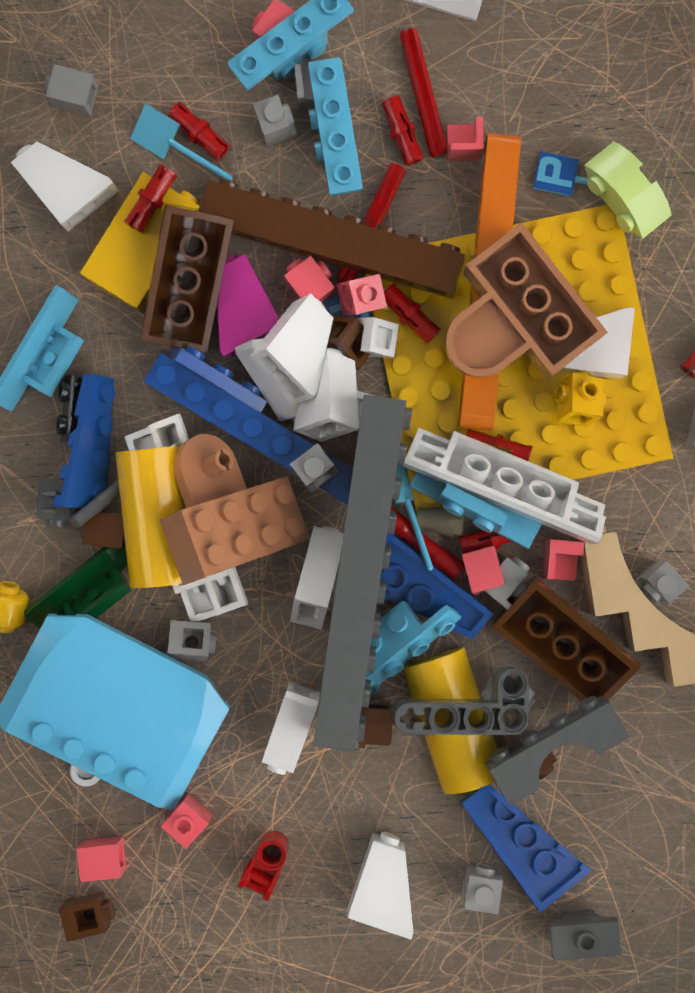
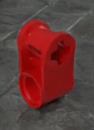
[237,831,289,901]

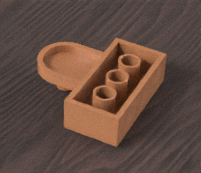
[445,222,608,380]
[159,434,310,585]

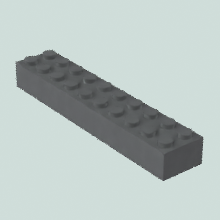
[313,394,412,752]

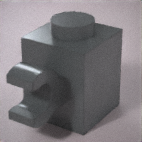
[36,478,78,527]

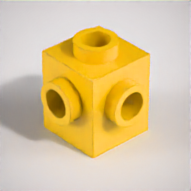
[554,371,606,427]

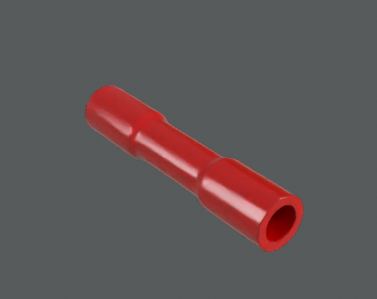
[390,507,465,580]

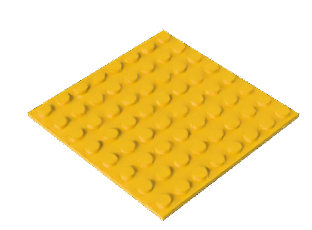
[365,205,674,513]

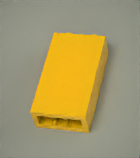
[80,171,200,313]

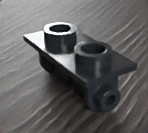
[56,375,83,443]

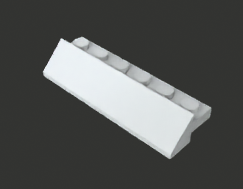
[125,414,248,622]
[403,428,606,544]

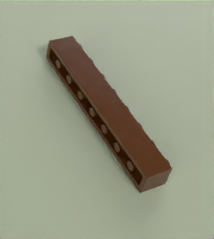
[199,179,465,299]

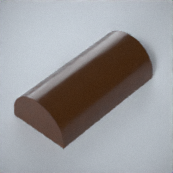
[140,204,234,352]
[492,576,641,702]

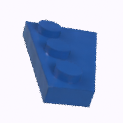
[166,345,267,413]

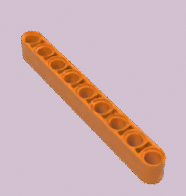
[458,133,521,431]

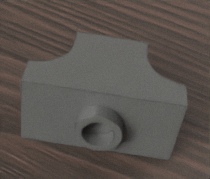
[549,910,621,961]

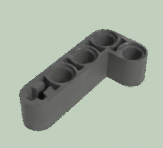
[390,666,529,735]

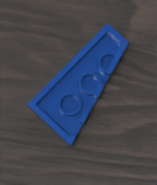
[53,374,115,510]
[381,534,494,639]
[459,784,592,912]

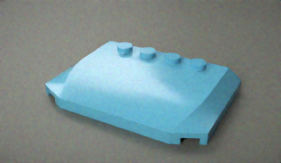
[0,613,230,810]

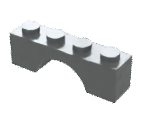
[484,696,629,806]

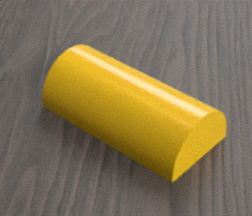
[115,446,186,588]
[403,645,498,795]

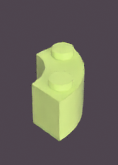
[584,141,672,239]

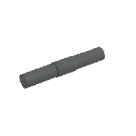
[70,481,120,528]

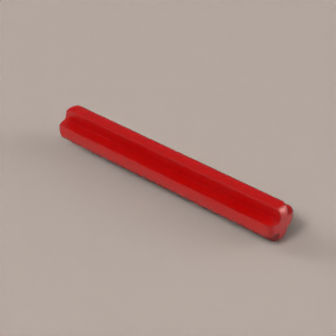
[400,27,448,157]
[337,163,406,283]

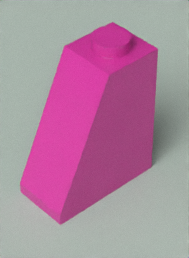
[217,254,279,360]

